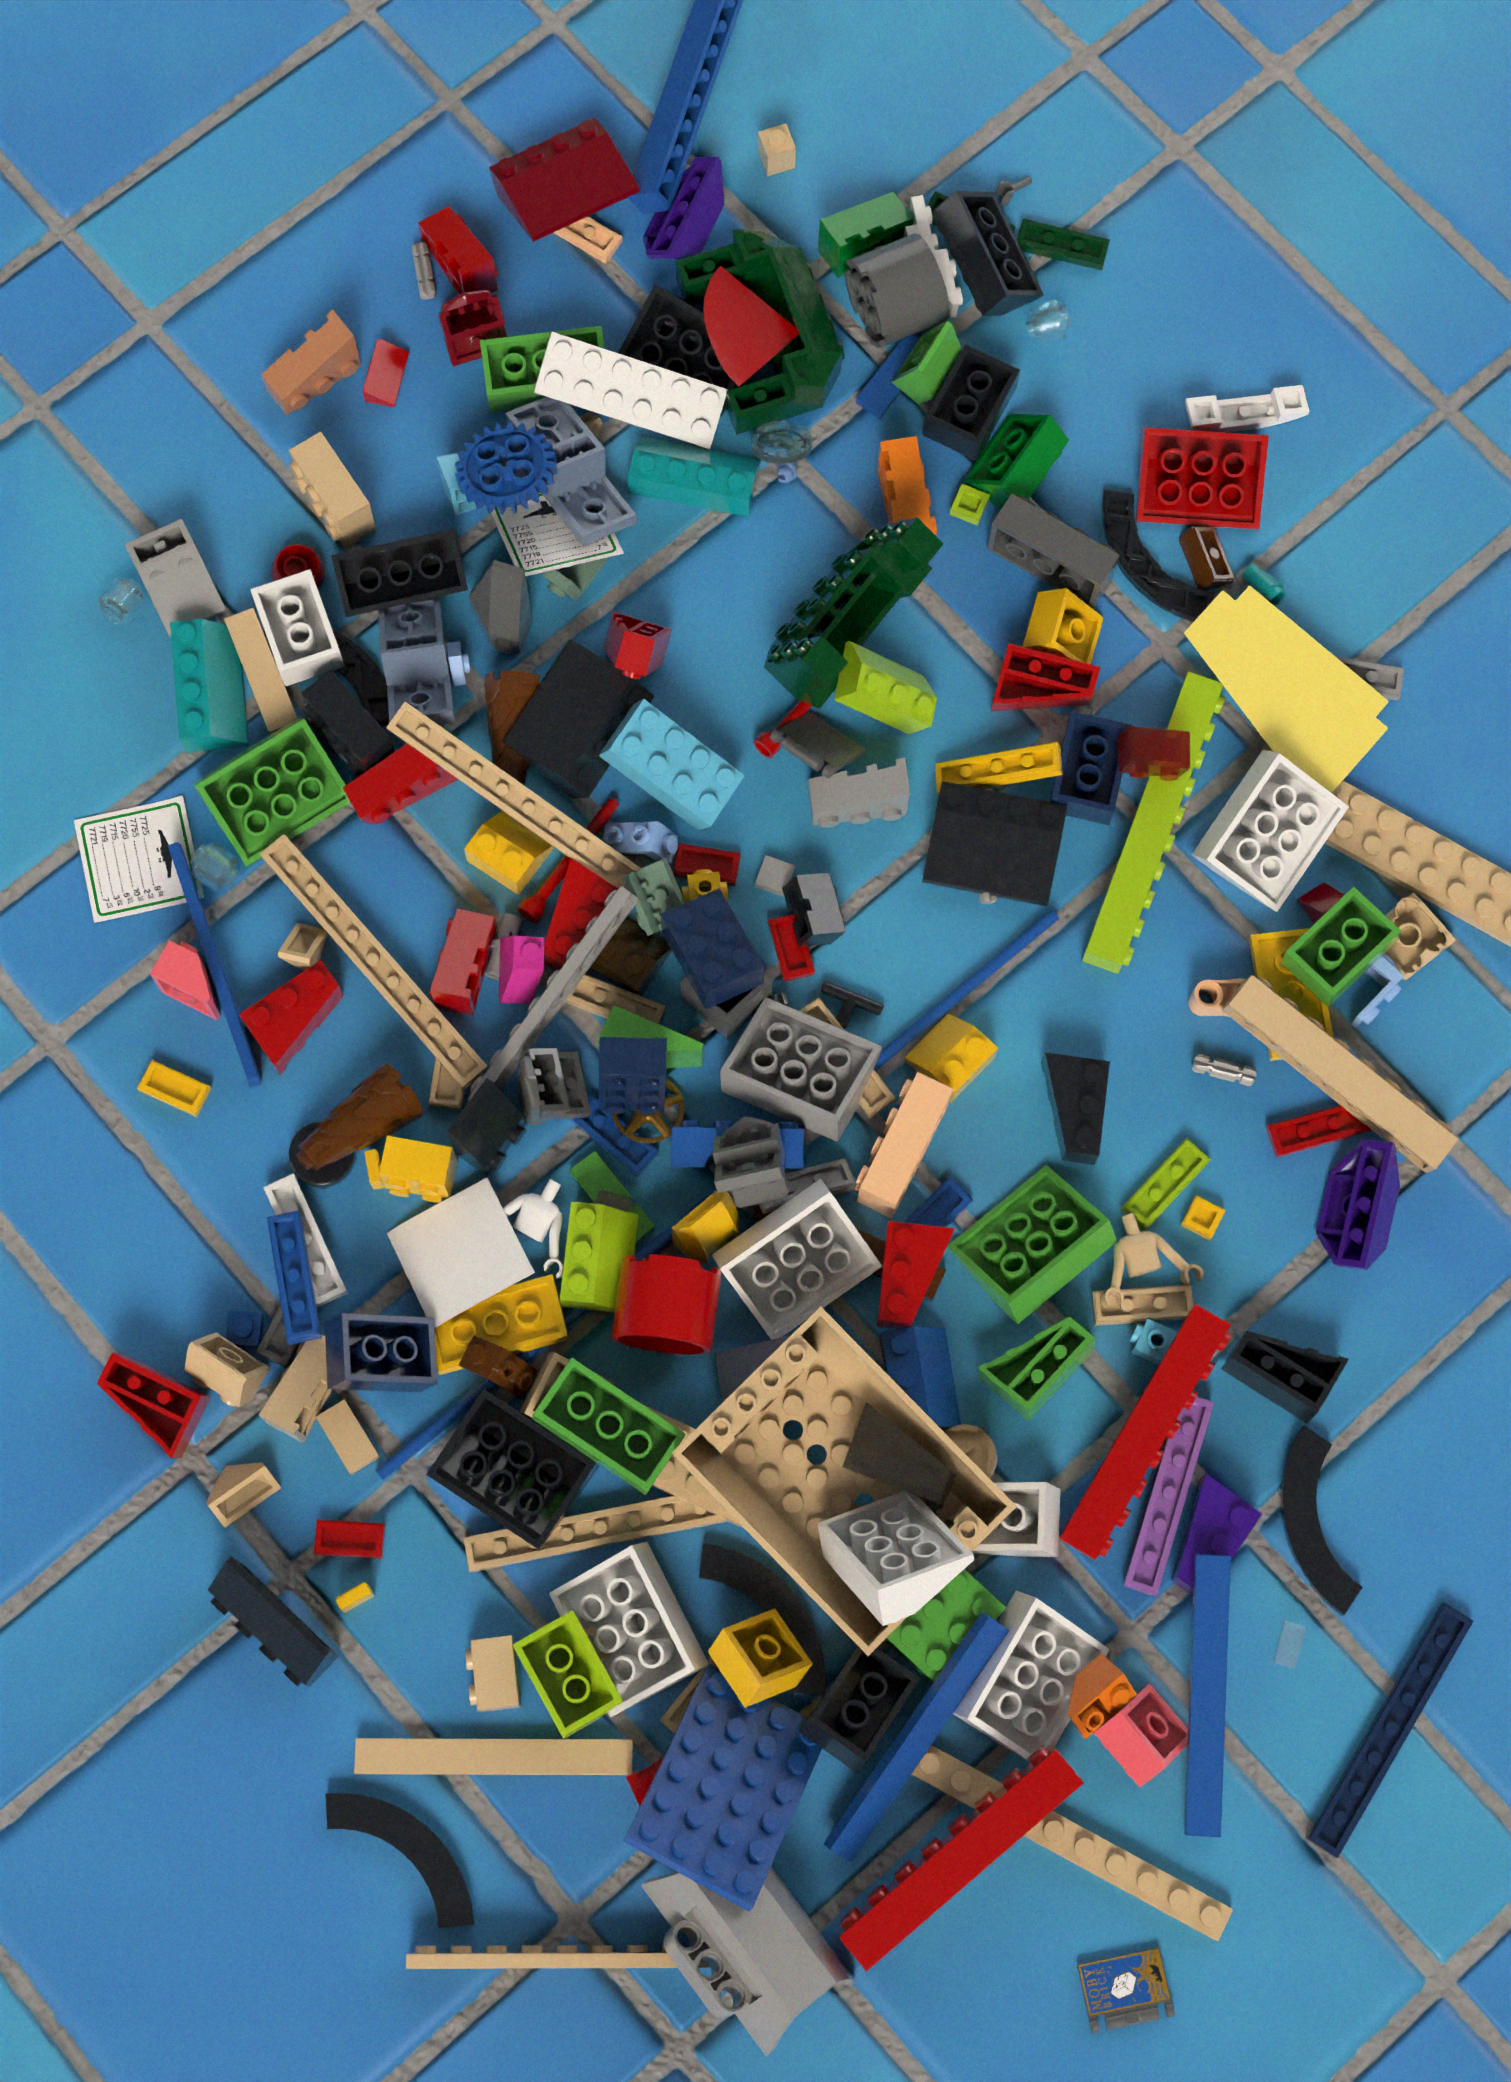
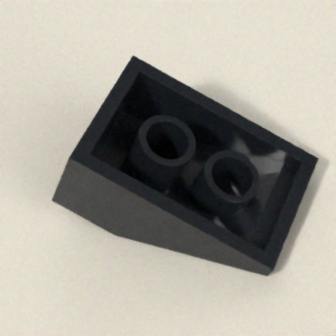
[447,1078,526,1176]

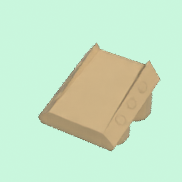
[1384,892,1456,981]

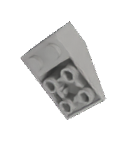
[125,519,226,637]

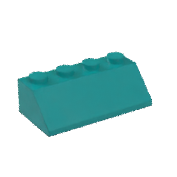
[628,436,761,517]
[170,619,249,753]

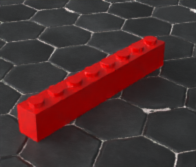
[1059,1304,1232,1560]

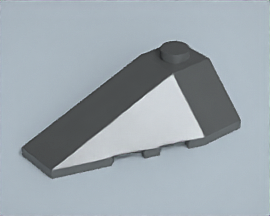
[469,560,532,654]

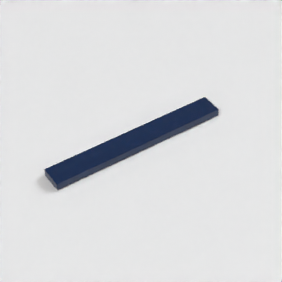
[1305,1602,1473,1858]

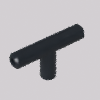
[821,981,884,1029]

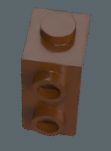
[459,1335,537,1399]

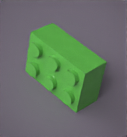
[1281,887,1401,1007]
[884,1569,1006,1685]

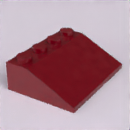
[489,118,640,242]

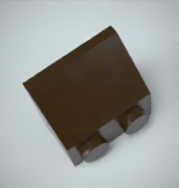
[590,916,672,996]

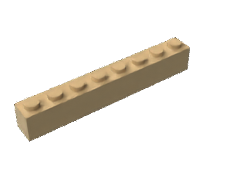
[1221,975,1458,1173]

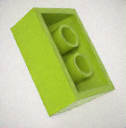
[834,641,937,734]
[560,1201,639,1312]
[512,1610,623,1739]

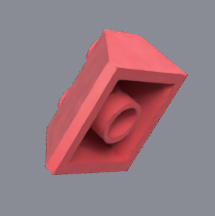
[150,940,221,1021]
[1094,1683,1188,1788]

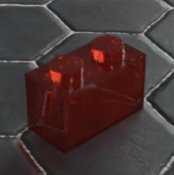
[1118,726,1190,781]

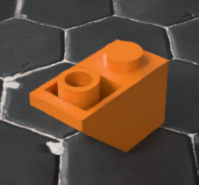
[1068,1653,1137,1740]

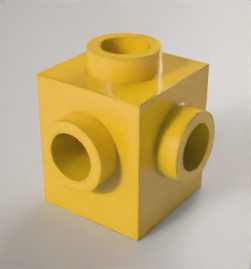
[682,869,729,903]

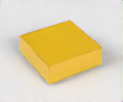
[364,1149,385,1190]
[1180,1195,1226,1241]
[336,1582,375,1613]

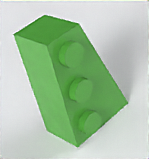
[977,1316,1095,1422]

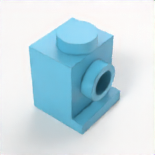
[1129,1319,1177,1365]

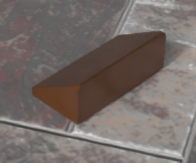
[1179,527,1235,591]

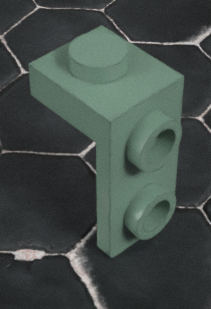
[542,557,610,602]

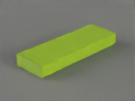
[1120,1138,1211,1231]

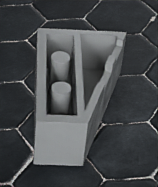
[808,758,910,828]

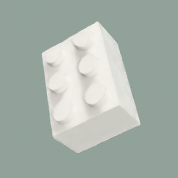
[250,569,345,687]

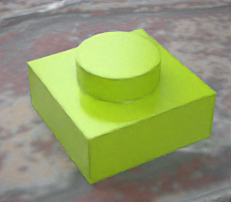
[949,484,990,526]

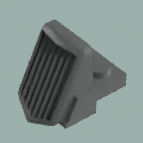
[517,1048,591,1126]
[712,1117,789,1208]

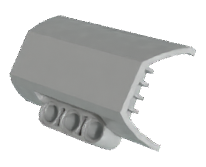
[641,1867,856,2056]

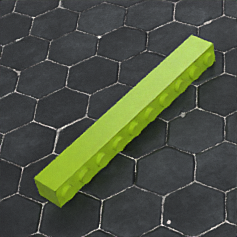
[1082,671,1226,974]

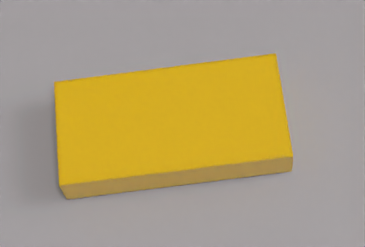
[137,1060,212,1117]

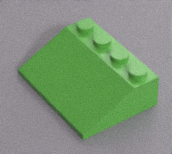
[191,717,350,867]
[947,1165,1117,1324]

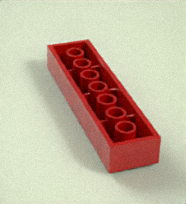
[839,1745,1084,1972]

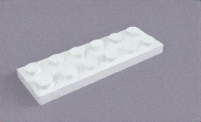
[533,332,728,449]

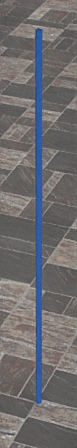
[375,910,1059,1480]

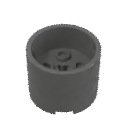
[844,233,949,348]

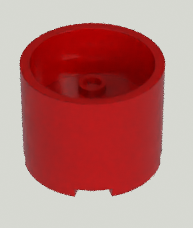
[611,1254,722,1356]

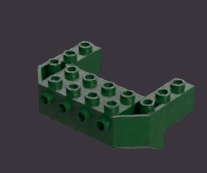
[676,229,845,435]
[764,517,943,708]

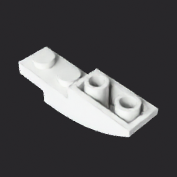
[903,195,963,318]

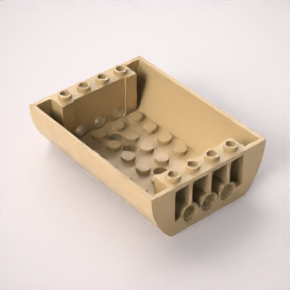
[672,1306,1017,1656]

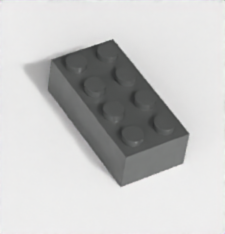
[987,494,1120,609]

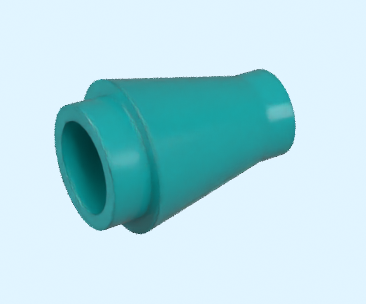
[1242,563,1286,606]

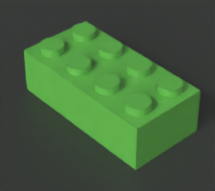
[480,326,605,413]
[532,1358,686,1495]

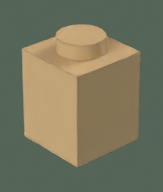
[757,123,796,177]

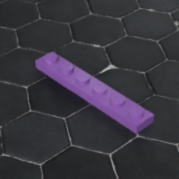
[1123,1397,1214,1597]

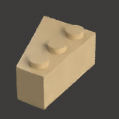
[259,1335,333,1443]

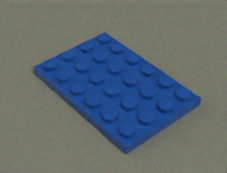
[623,1663,822,1912]

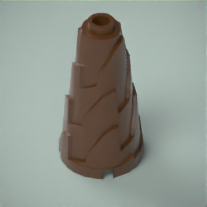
[484,671,543,786]
[296,1063,424,1171]

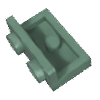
[623,858,685,936]

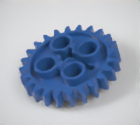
[455,422,557,515]

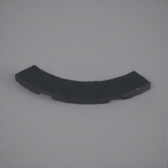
[1102,490,1214,622]
[263,627,390,726]
[1281,1425,1363,1616]
[699,1543,825,1697]
[325,1793,475,1928]

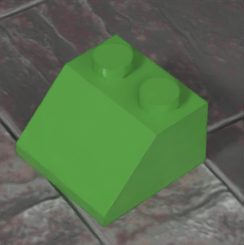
[891,321,962,404]

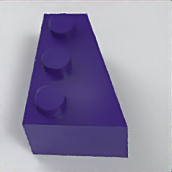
[1171,1474,1262,1596]

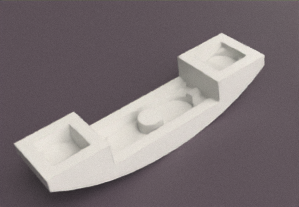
[1185,385,1310,432]

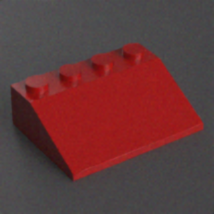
[1136,427,1269,529]

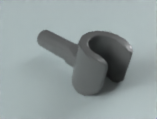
[994,177,1032,206]

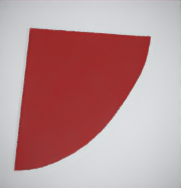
[703,266,799,386]

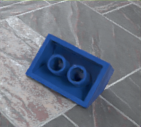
[879,1327,961,1430]

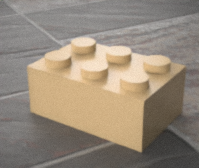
[288,432,377,549]

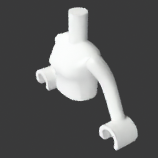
[503,1179,564,1279]

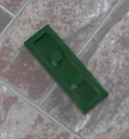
[1017,219,1110,271]

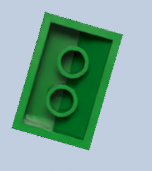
[961,414,1069,509]

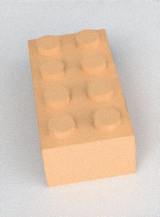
[855,1072,953,1219]

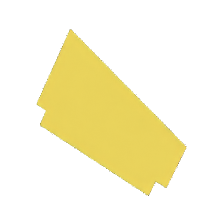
[1184,586,1389,793]

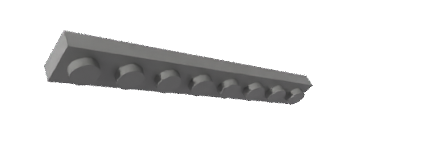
[467,886,639,1101]

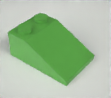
[597,1005,704,1068]

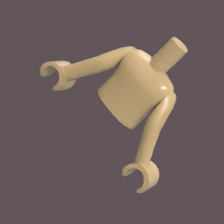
[1100,1213,1203,1308]

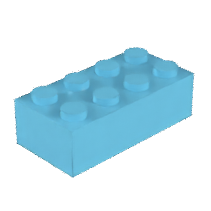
[598,699,745,831]

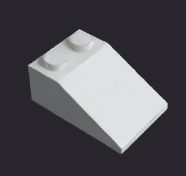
[972,1482,1061,1557]

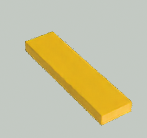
[935,742,1062,795]

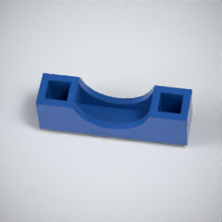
[671,1121,806,1169]

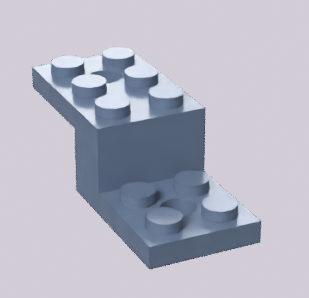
[505,397,637,546]
[378,597,455,726]

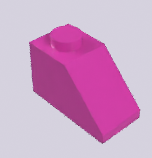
[499,936,544,1005]

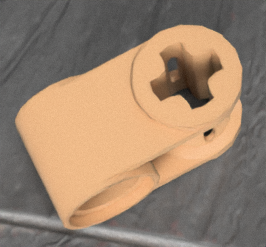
[1188,978,1245,1017]

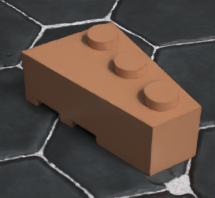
[261,309,361,415]

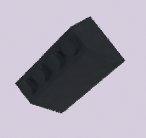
[932,191,1044,316]
[331,528,468,617]
[208,1556,339,1687]

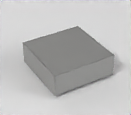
[755,855,795,897]

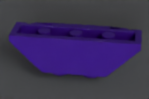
[643,157,724,259]
[1316,1139,1400,1270]

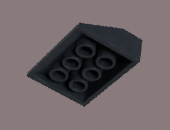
[618,285,748,419]
[502,639,655,799]
[922,781,1067,906]
[426,1389,599,1550]

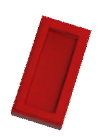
[673,843,741,886]
[767,913,815,982]
[313,1519,386,1559]

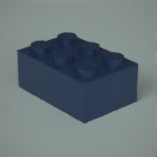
[1049,711,1133,825]
[661,888,764,1010]
[599,1037,667,1115]
[325,1313,438,1392]

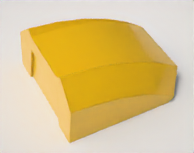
[672,1191,740,1263]

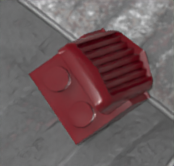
[438,290,507,367]

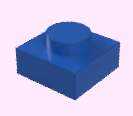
[226,1311,264,1348]

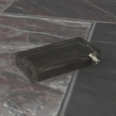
[595,1190,637,1213]

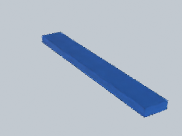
[168,842,262,1088]
[1184,1554,1231,1837]
[823,1611,1010,1862]

